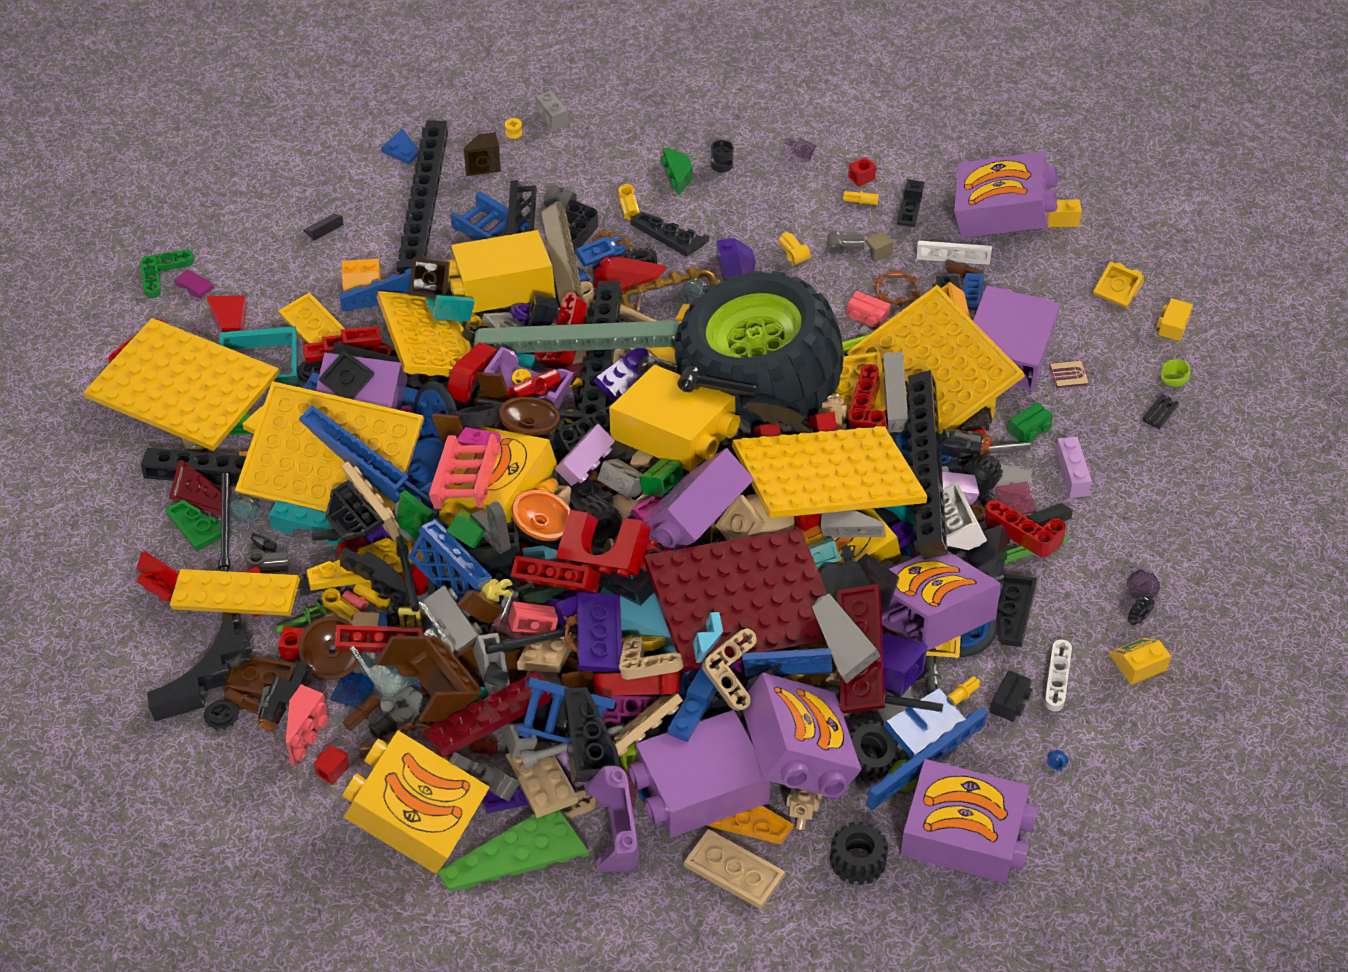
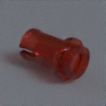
[469,739,498,756]

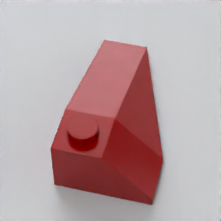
[594,257,667,291]

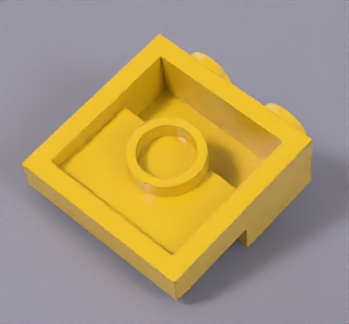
[1093,261,1144,309]

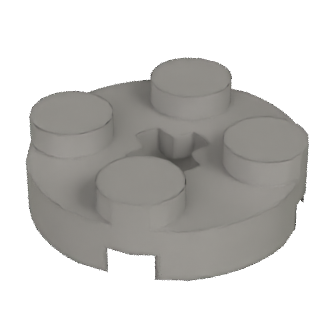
[381,685,423,726]

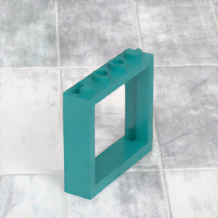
[219,326,299,392]

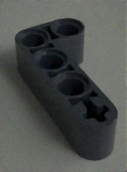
[566,201,598,254]
[554,405,611,457]

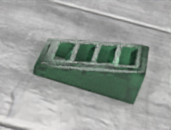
[518,585,565,605]

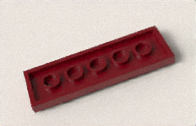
[837,584,885,714]
[422,672,553,758]

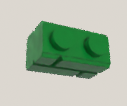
[1007,402,1053,443]
[640,458,684,497]

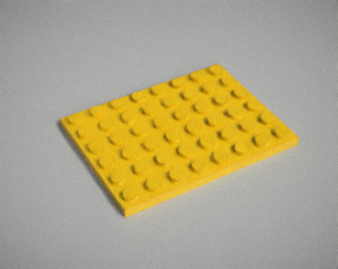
[846,285,1025,434]
[83,318,280,451]
[235,381,424,514]
[732,426,927,518]

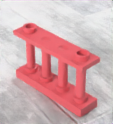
[429,434,501,509]

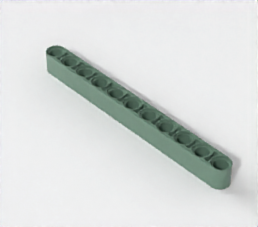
[474,321,680,353]

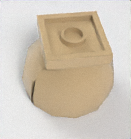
[716,494,794,541]

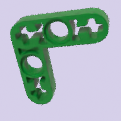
[140,250,194,298]

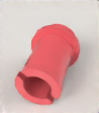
[342,590,369,612]

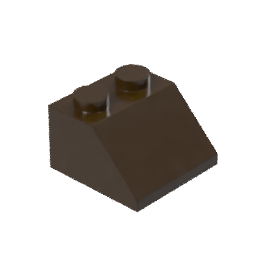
[463,132,501,176]

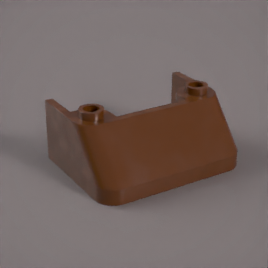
[432,372,511,445]
[376,636,481,722]
[504,647,604,694]

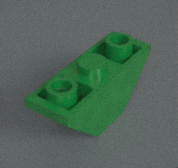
[660,147,693,195]

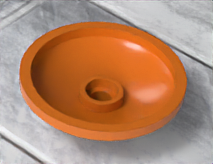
[512,490,570,541]

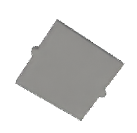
[993,464,1033,498]

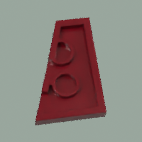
[169,460,221,516]

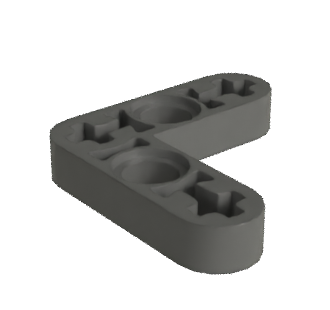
[470,501,511,554]

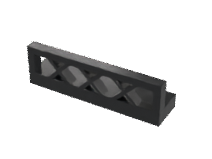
[507,180,537,235]

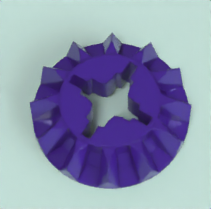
[510,303,531,323]

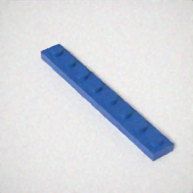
[866,707,989,810]

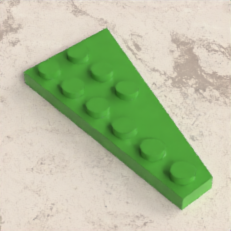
[438,810,590,892]

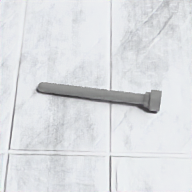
[520,725,624,769]

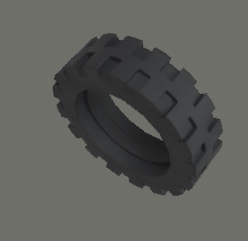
[451,403,502,429]

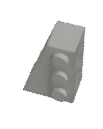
[423,586,483,652]

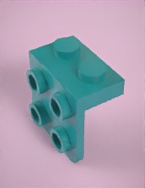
[426,295,475,322]

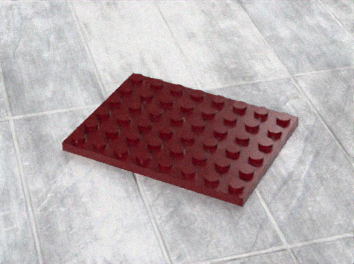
[643,528,827,671]

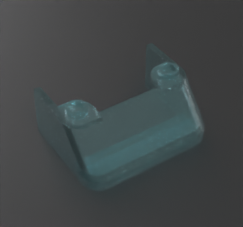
[350,600,454,698]

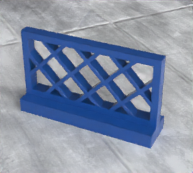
[408,519,492,602]
[742,648,832,678]

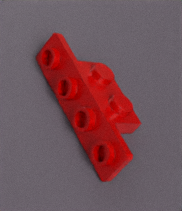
[136,551,179,602]

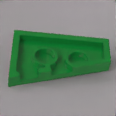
[165,500,232,552]

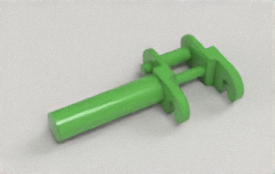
[275,602,327,634]

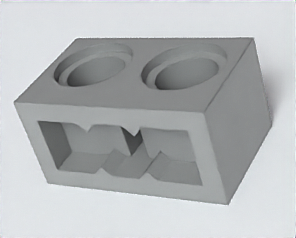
[536,91,568,131]
[597,458,643,498]

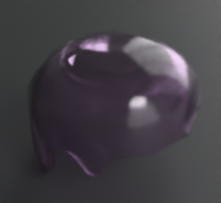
[1127,569,1160,601]

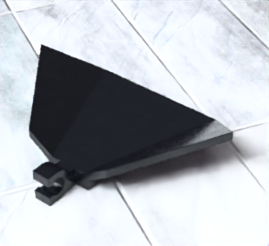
[819,546,899,610]

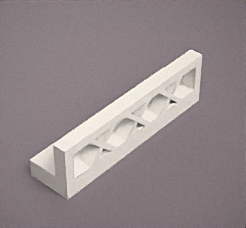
[916,241,992,265]

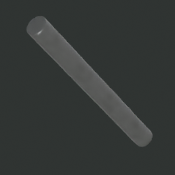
[960,442,1031,457]

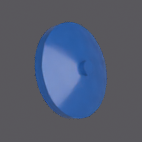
[407,438,445,495]

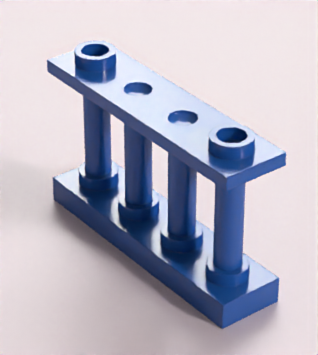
[450,191,529,241]
[513,677,616,744]

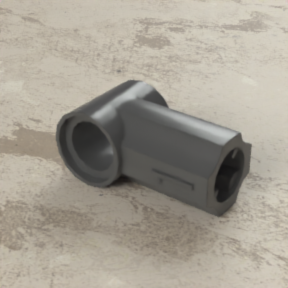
[827,231,864,255]
[246,549,288,573]

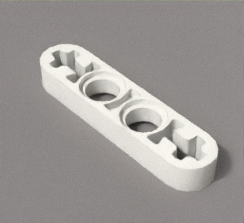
[1045,640,1072,711]

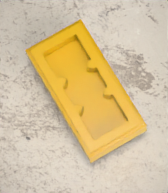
[622,635,666,652]

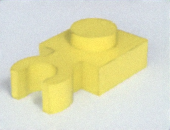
[480,579,513,602]

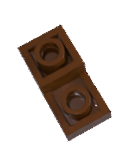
[457,590,504,624]

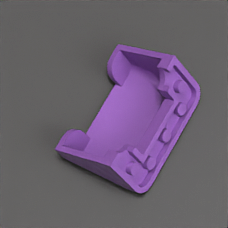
[480,347,573,409]
[585,766,641,872]

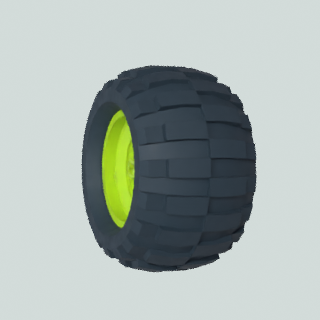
[675,271,844,432]

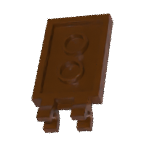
[222,655,311,698]

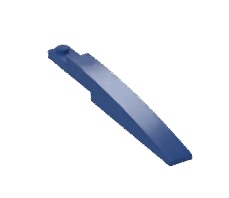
[299,406,457,539]
[668,661,737,742]

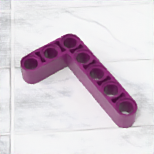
[601,696,685,738]

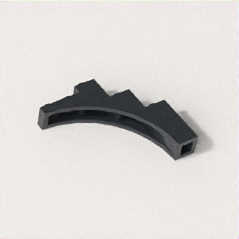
[147,612,253,721]

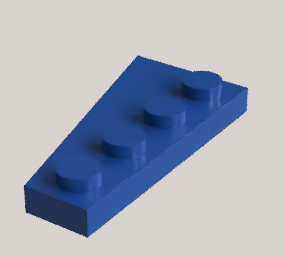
[339,268,411,311]

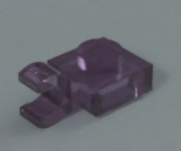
[785,137,817,161]

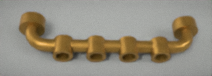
[622,267,721,310]

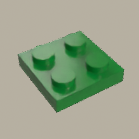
[397,490,434,540]

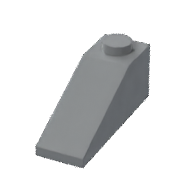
[821,510,886,538]

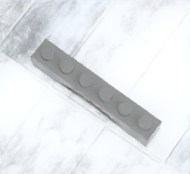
[473,633,537,758]

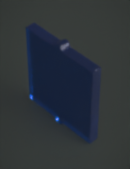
[330,672,378,707]

